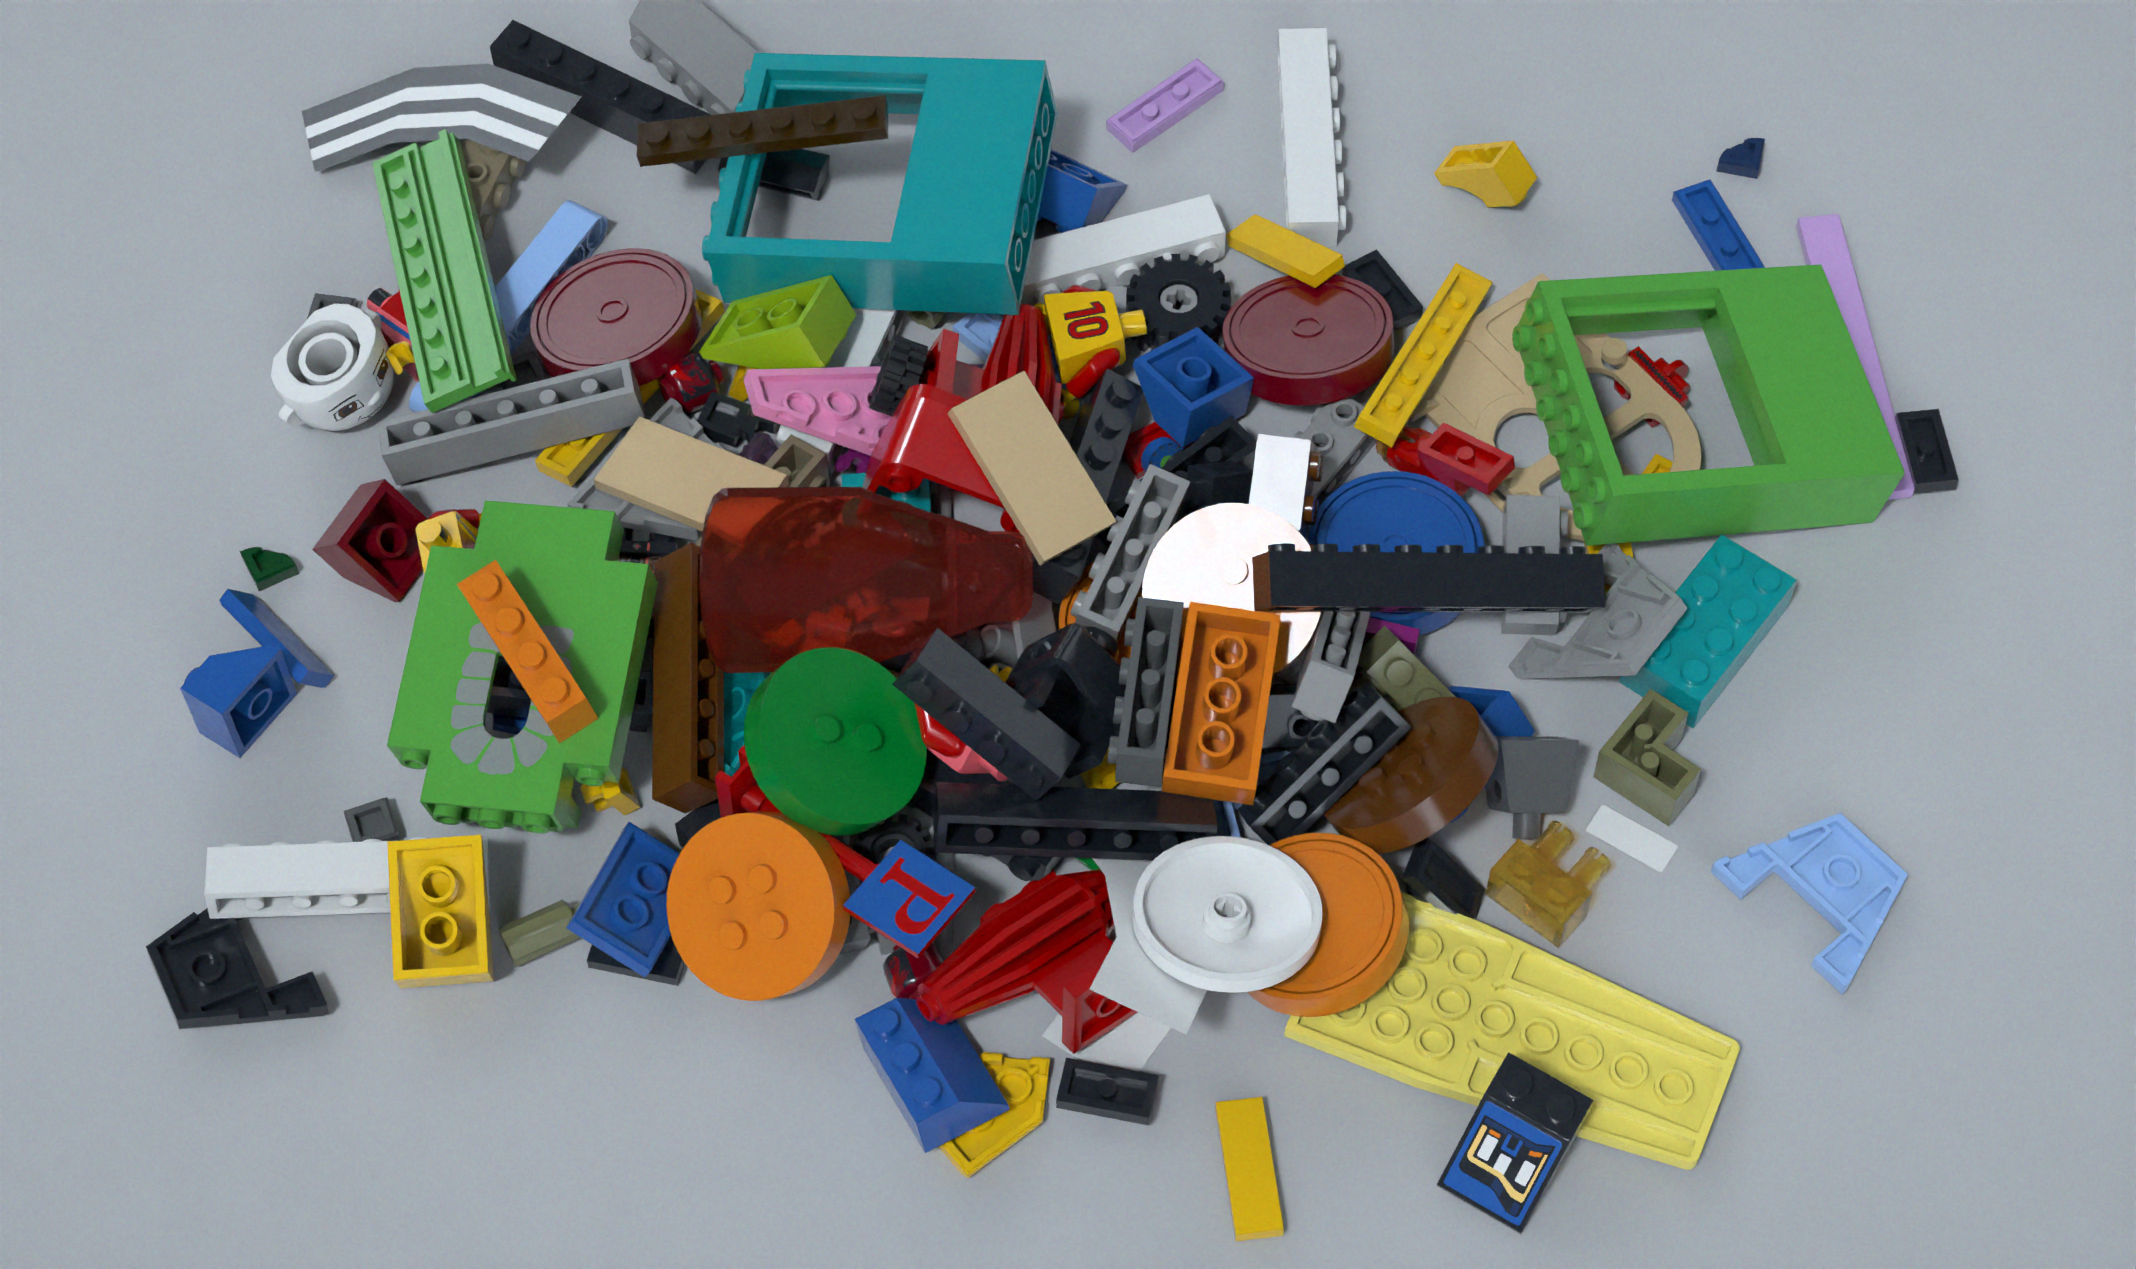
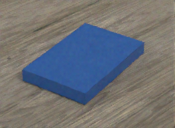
[566,822,680,978]

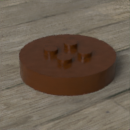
[1324,697,1498,854]

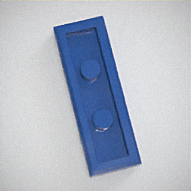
[1672,179,1765,271]
[219,589,334,688]

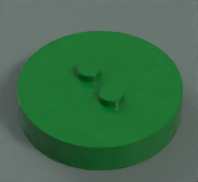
[744,647,927,835]

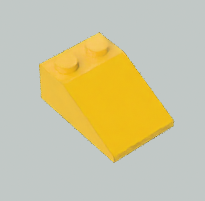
[387,835,494,989]

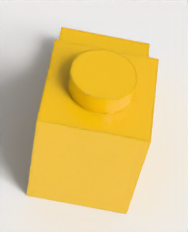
[1434,140,1538,208]

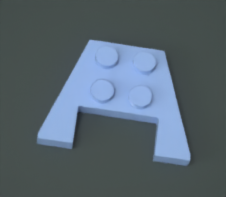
[1711,813,1908,994]

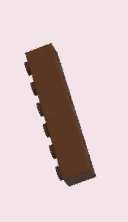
[652,542,724,814]

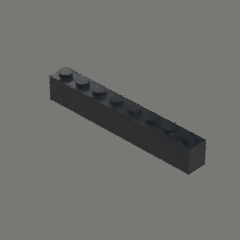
[1252,543,1605,613]

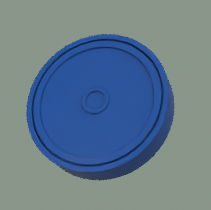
[1308,471,1484,635]

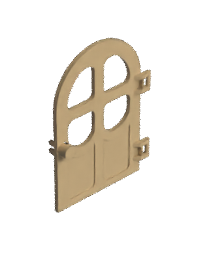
[1410,273,1701,541]

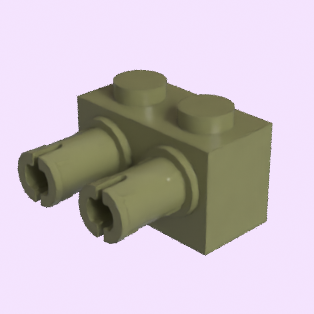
[1347,625,1455,711]

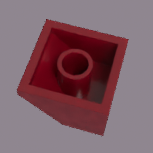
[312,479,428,602]

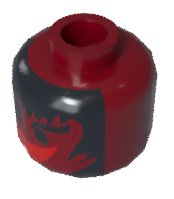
[658,352,724,414]
[883,943,944,999]

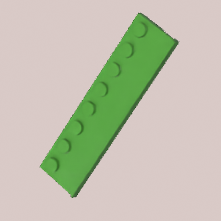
[372,129,516,413]

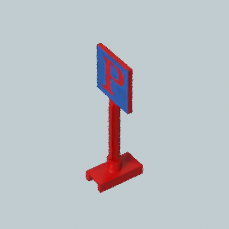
[715,745,976,959]

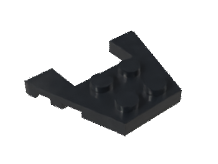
[146,908,329,1029]

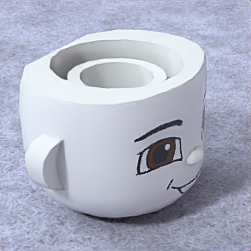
[271,303,394,431]

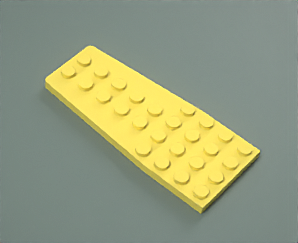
[1284,892,1740,1170]

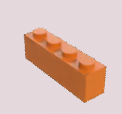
[457,560,599,744]

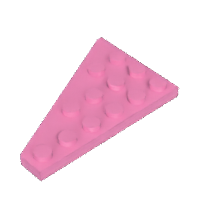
[744,364,985,456]

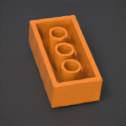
[1162,601,1281,805]

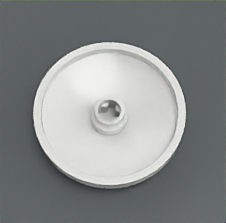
[1132,836,1323,993]

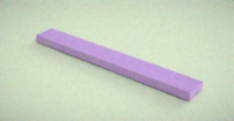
[1796,214,1914,500]

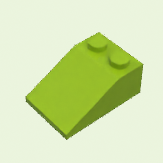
[699,275,857,369]

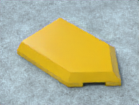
[938,1052,1050,1178]

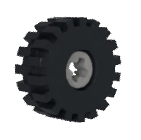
[1126,254,1232,352]

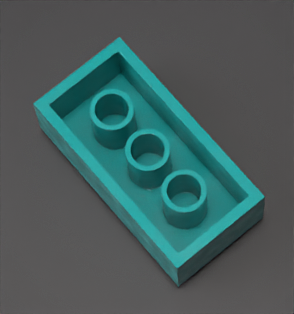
[1619,534,1797,729]

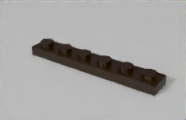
[636,95,888,167]

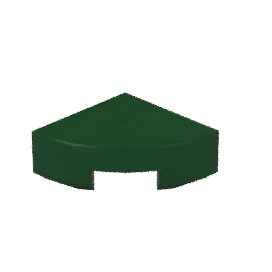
[239,547,299,591]

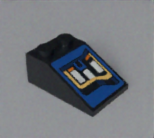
[1437,1052,1594,1235]

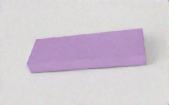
[1106,58,1224,153]

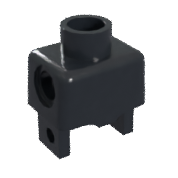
[1005,623,1126,779]

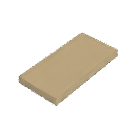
[947,371,1117,565]
[594,416,789,548]

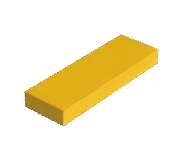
[1226,214,1345,288]
[1215,1097,1284,1242]

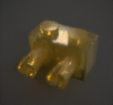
[1485,820,1611,948]

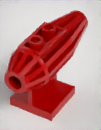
[919,304,1065,425]
[916,869,1137,1054]

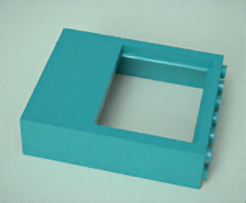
[702,53,1058,315]

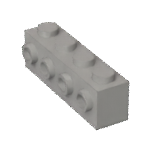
[1292,397,1378,507]
[1070,464,1190,643]

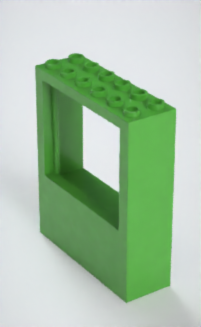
[1512,264,1905,546]

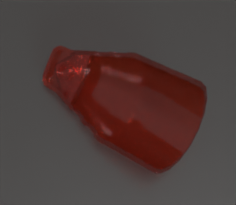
[699,487,1033,673]

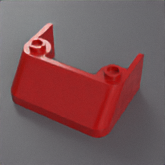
[857,384,1071,561]

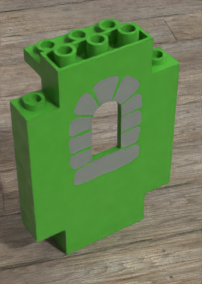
[387,500,658,834]

